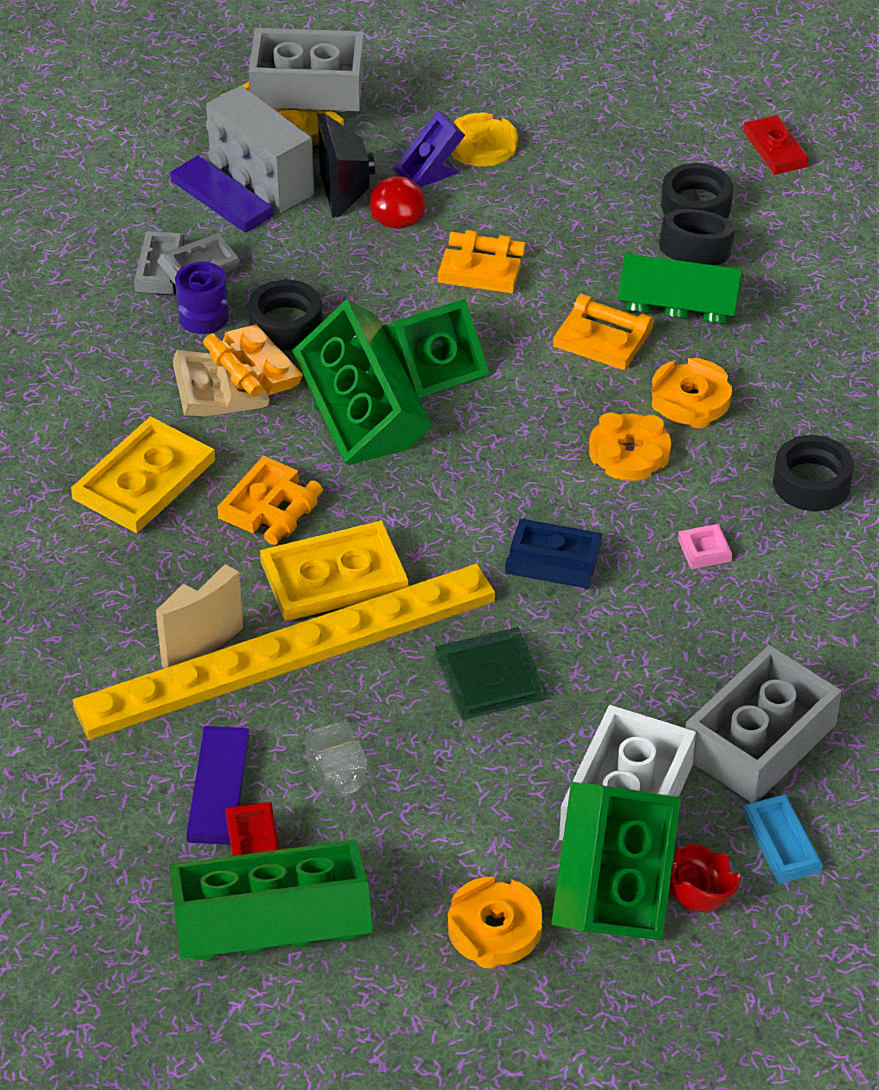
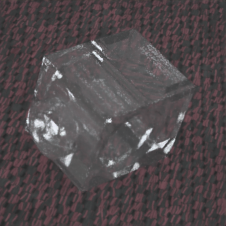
[305,719,368,799]

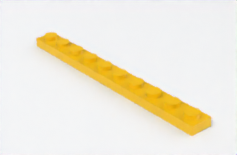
[72,563,495,740]

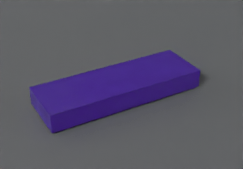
[170,155,273,233]
[187,726,250,845]

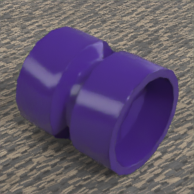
[175,261,229,334]

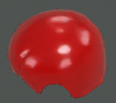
[369,176,425,229]
[669,843,742,913]

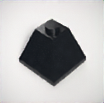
[317,113,375,217]

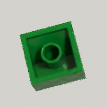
[382,299,490,398]

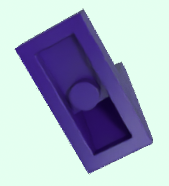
[393,110,465,187]

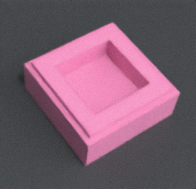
[678,524,732,569]

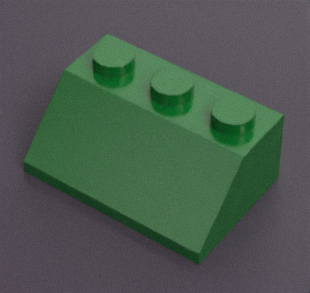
[617,253,744,324]
[551,782,681,940]

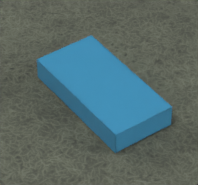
[743,794,823,884]

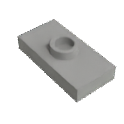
[134,231,185,294]
[157,233,241,284]

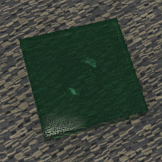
[435,627,547,720]

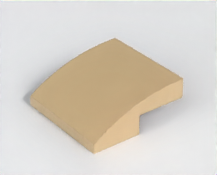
[172,350,270,416]
[156,564,243,668]

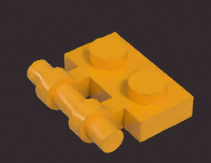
[438,230,526,293]
[203,324,303,397]
[217,456,323,545]

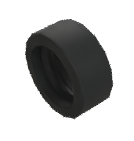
[661,163,734,218]
[659,209,735,265]
[248,279,323,350]
[773,434,854,512]

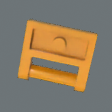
[553,293,654,370]

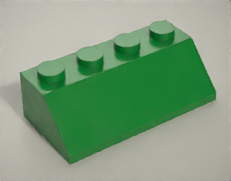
[292,299,433,465]
[169,840,373,960]

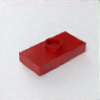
[743,115,809,175]
[225,802,279,856]

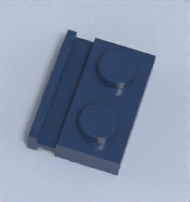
[505,518,602,589]

